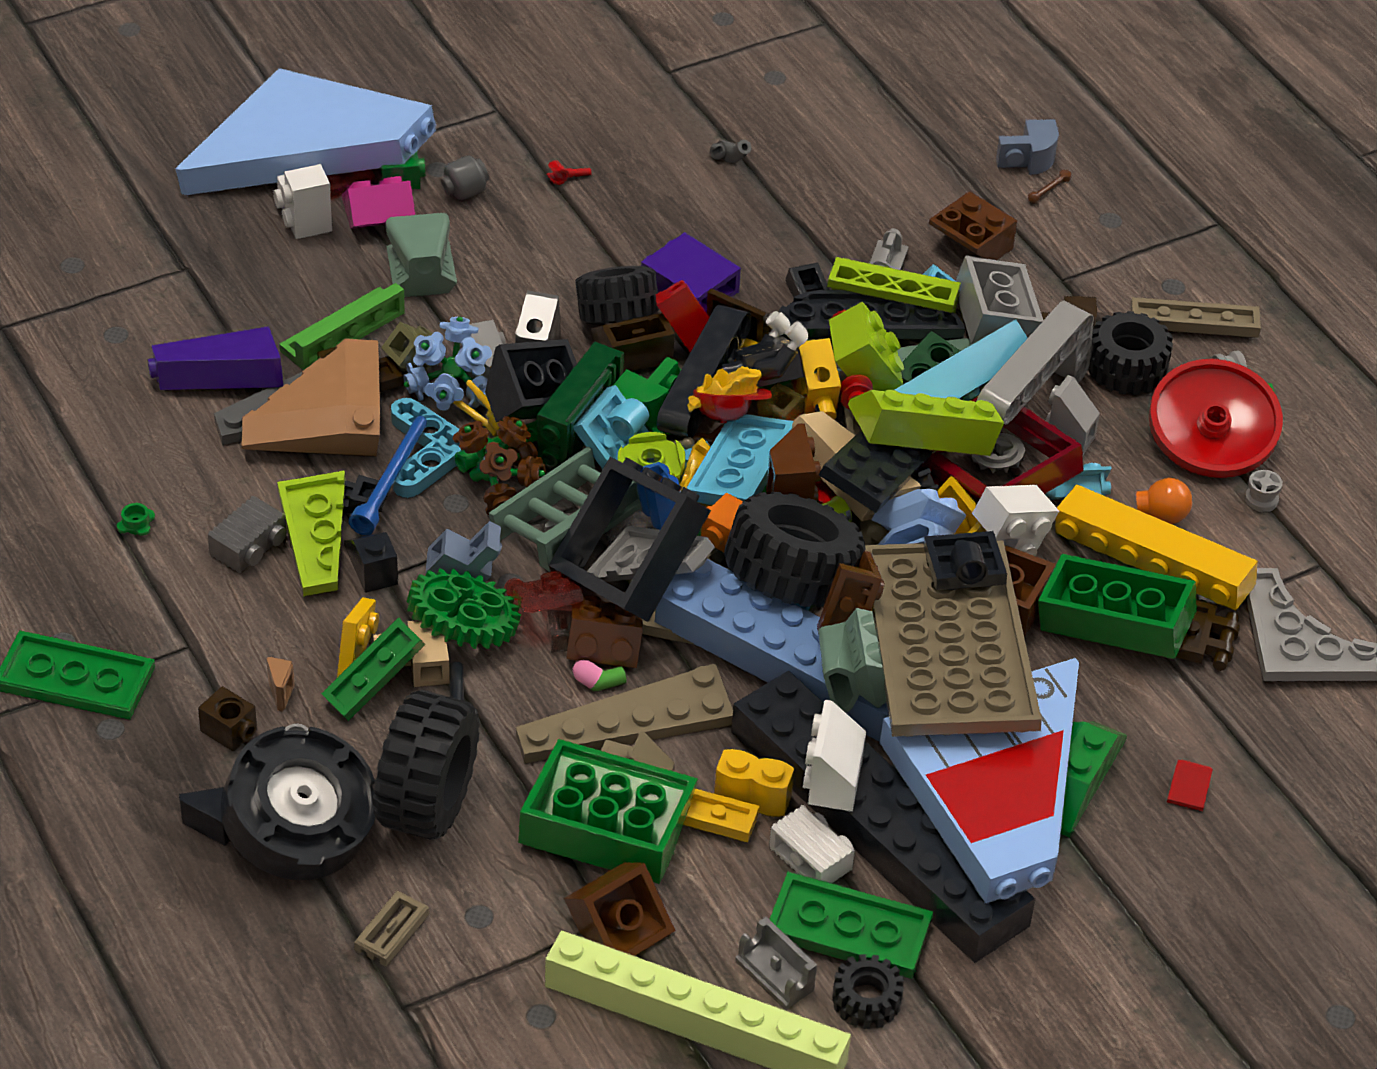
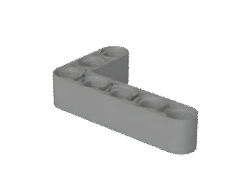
[977,301,1094,425]

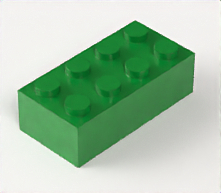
[1038,554,1197,659]

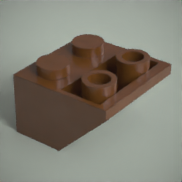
[929,191,1017,260]
[766,423,821,503]

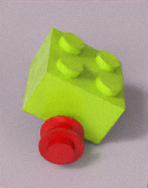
[829,302,904,410]

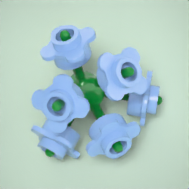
[403,316,492,410]

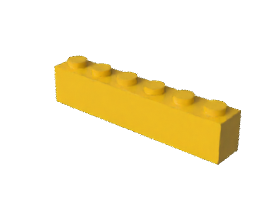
[1055,484,1258,611]

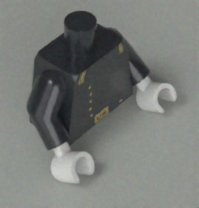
[721,311,808,387]

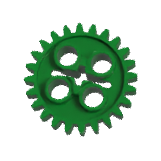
[406,568,521,649]

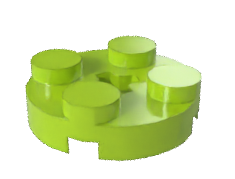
[618,432,685,483]

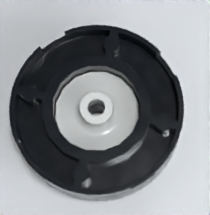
[221,726,376,880]

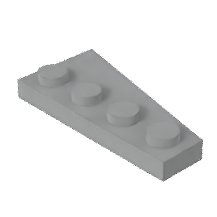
[588,526,715,582]

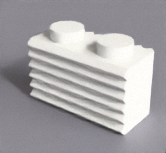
[769,805,854,884]

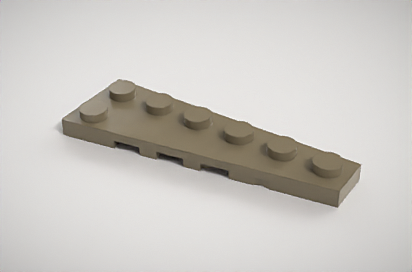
[516,664,733,763]

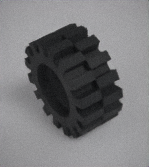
[832,954,904,1029]

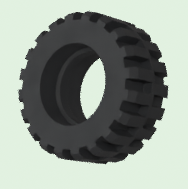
[724,492,865,607]
[373,689,480,840]

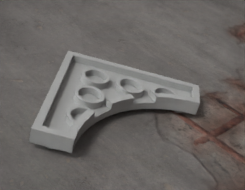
[1246,568,1377,681]

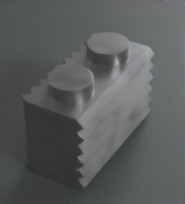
[208,496,287,573]

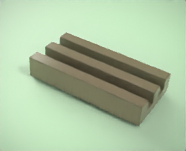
[354,891,429,967]

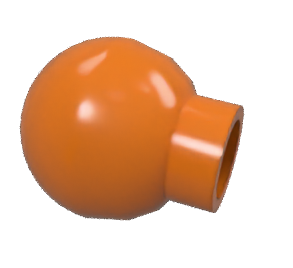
[1136,478,1193,524]

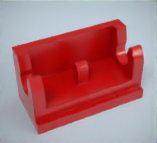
[656,280,710,353]

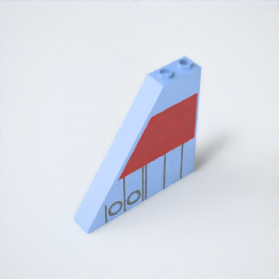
[880,658,1079,903]

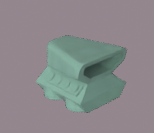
[386,213,457,297]
[818,608,887,713]

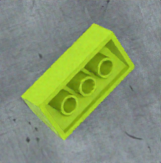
[848,390,1004,456]

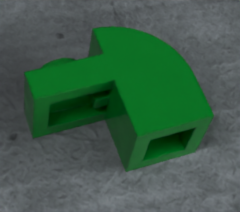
[613,357,680,423]

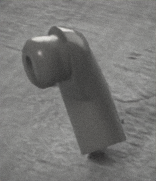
[710,140,752,163]

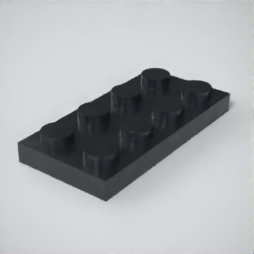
[819,430,932,513]

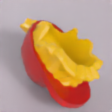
[687,366,772,423]

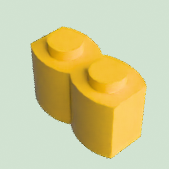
[714,749,794,816]

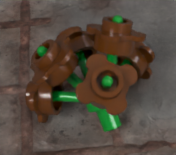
[452,416,546,515]

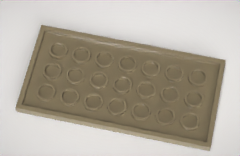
[865,540,1042,737]

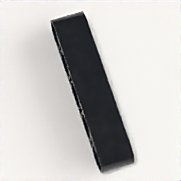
[657,305,752,438]

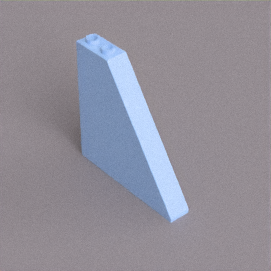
[175,68,436,195]

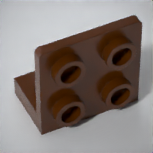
[817,551,884,630]

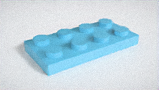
[687,414,794,505]

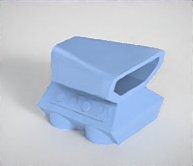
[872,489,967,545]

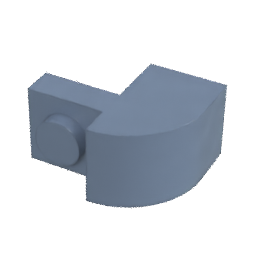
[996,119,1059,175]
[425,521,502,582]

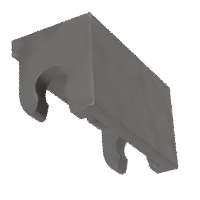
[735,917,817,1010]

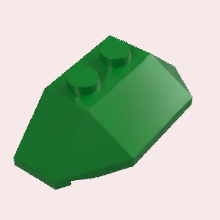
[1060,721,1127,838]

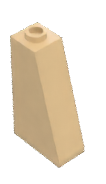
[792,411,921,521]

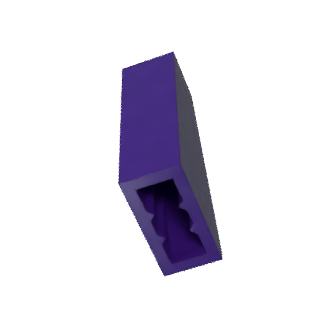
[147,326,284,390]

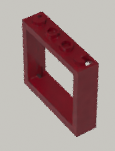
[918,397,1084,504]

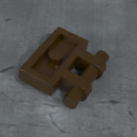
[1176,600,1240,671]

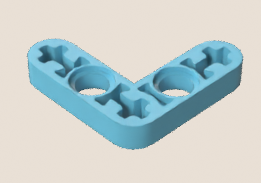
[391,398,463,498]

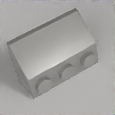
[956,256,1043,344]

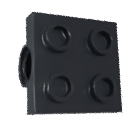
[924,531,1007,590]

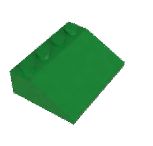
[518,739,698,884]

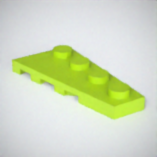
[277,471,345,596]

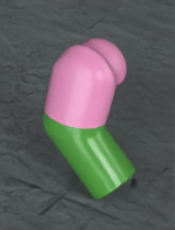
[573,660,626,691]

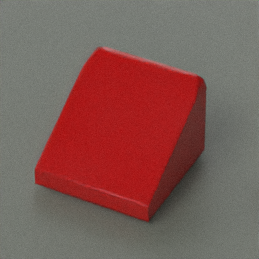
[1167,760,1213,811]

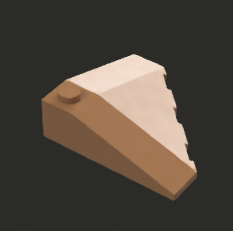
[241,339,380,456]

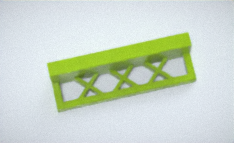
[827,257,961,313]

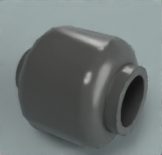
[441,155,489,201]

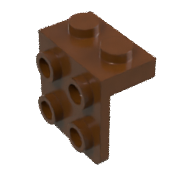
[566,595,643,668]

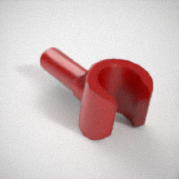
[546,160,592,185]

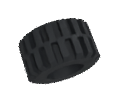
[575,266,660,324]
[1089,311,1173,395]

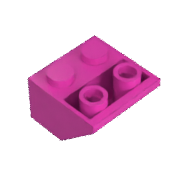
[342,176,415,229]

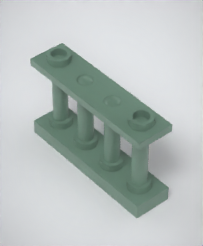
[489,446,641,572]

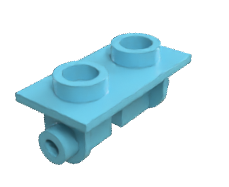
[1045,463,1112,500]

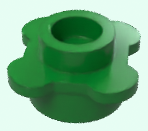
[116,503,155,536]

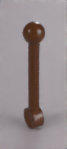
[1028,170,1072,204]

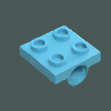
[574,385,649,469]

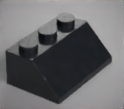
[485,339,577,423]

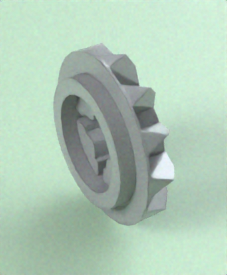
[972,433,1025,473]

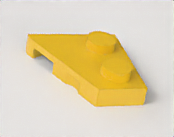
[337,597,379,678]

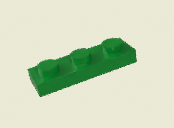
[321,617,426,721]

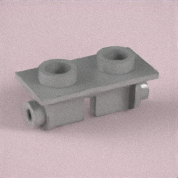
[869,229,909,270]

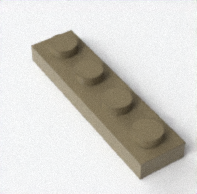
[1130,297,1261,338]

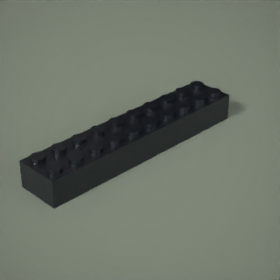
[731,671,1036,963]

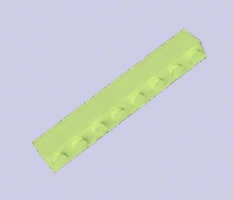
[545,930,851,1069]

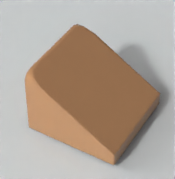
[267,657,295,711]

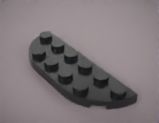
[778,290,966,340]

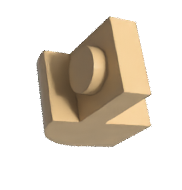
[373,621,449,687]

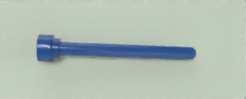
[349,416,427,535]

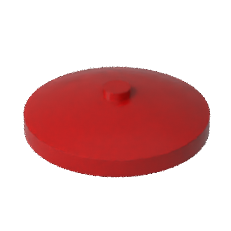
[1149,359,1283,478]

